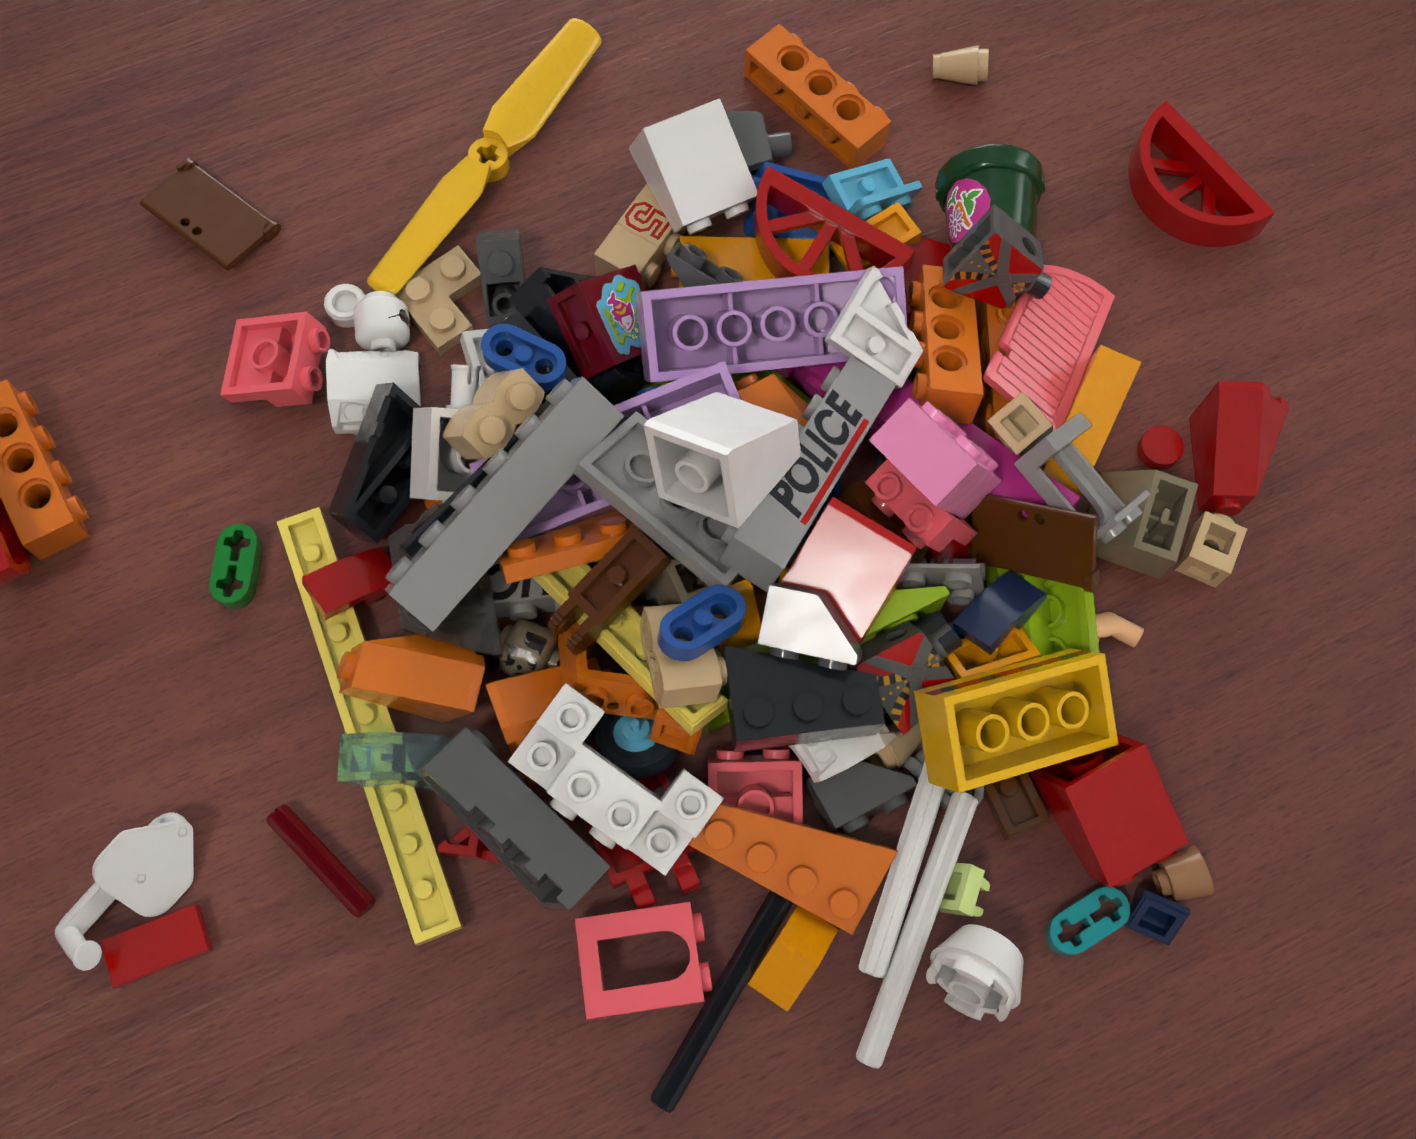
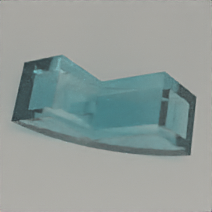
[337,732,450,792]

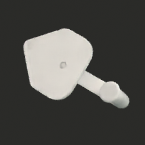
[55,812,194,971]

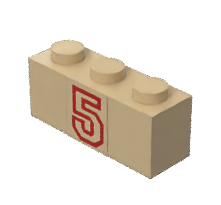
[594,184,687,288]

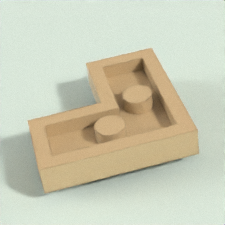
[395,245,482,356]

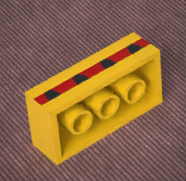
[914,649,1119,793]

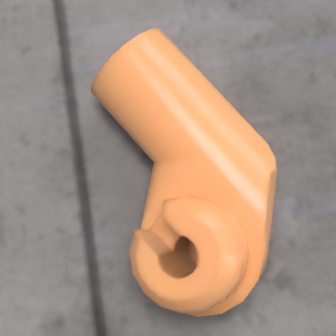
[1095,612,1144,648]

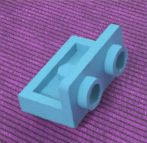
[822,158,923,221]

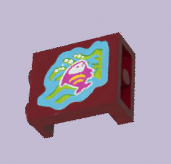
[547,265,647,379]

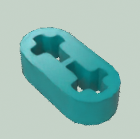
[1044,887,1130,957]

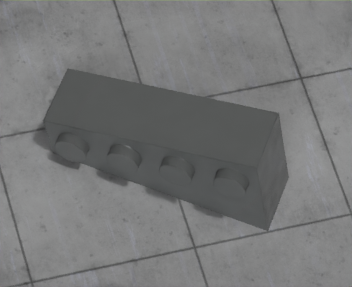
[415,727,610,911]

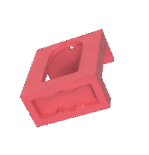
[575,902,712,1021]

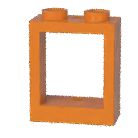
[558,604,658,720]

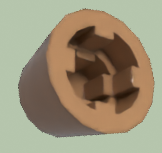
[1151,845,1214,902]

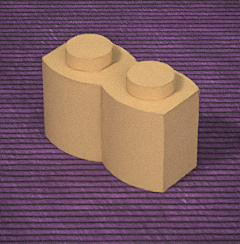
[443,368,545,460]
[640,603,727,709]

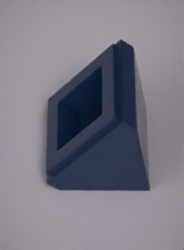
[1124,888,1190,945]

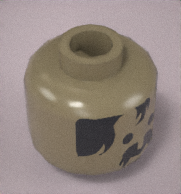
[494,619,560,677]

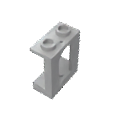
[1014,412,1150,545]

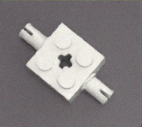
[410,364,517,504]

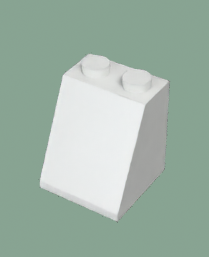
[629,98,757,235]
[643,392,801,529]

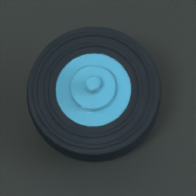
[595,703,678,780]

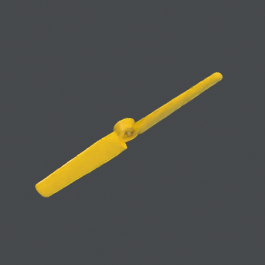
[367,18,602,295]

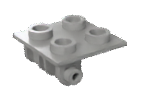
[896,558,986,606]

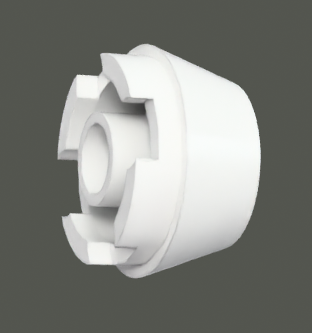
[926,924,1024,1022]

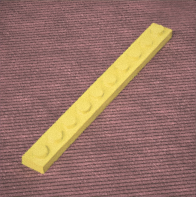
[277,507,464,946]

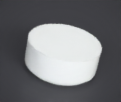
[324,284,365,328]

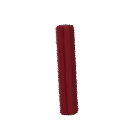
[266,804,376,918]

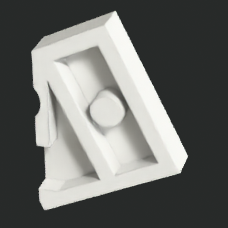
[824,266,923,389]

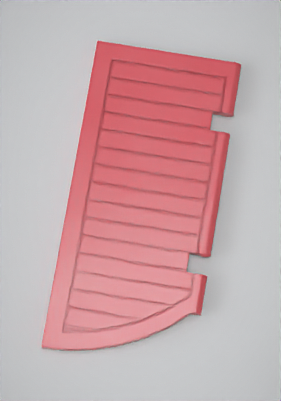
[982,265,1115,431]

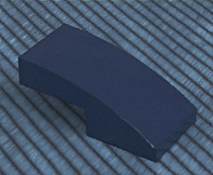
[953,571,1047,655]

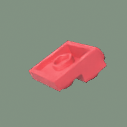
[220,311,330,407]
[865,459,977,552]
[707,746,803,824]

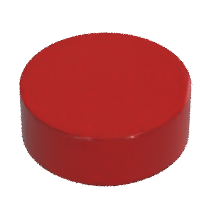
[1137,426,1184,470]

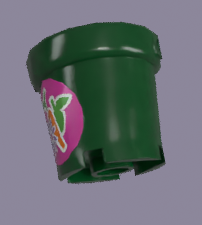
[935,144,1045,250]

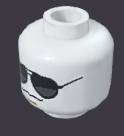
[354,291,410,352]

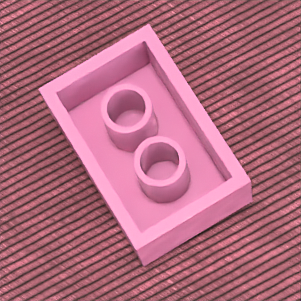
[869,398,1002,519]

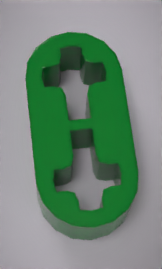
[209,524,263,610]

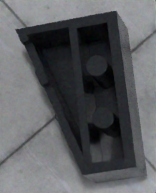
[509,267,648,406]
[328,382,421,544]
[722,645,885,752]

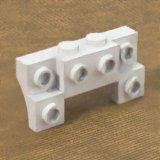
[508,683,724,876]

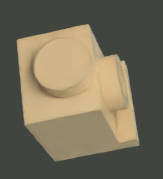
[987,391,1053,456]
[1175,511,1247,588]

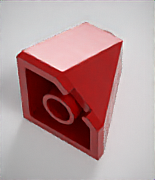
[1189,381,1289,516]

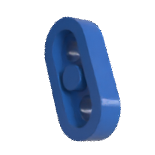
[481,324,567,391]
[657,585,746,661]

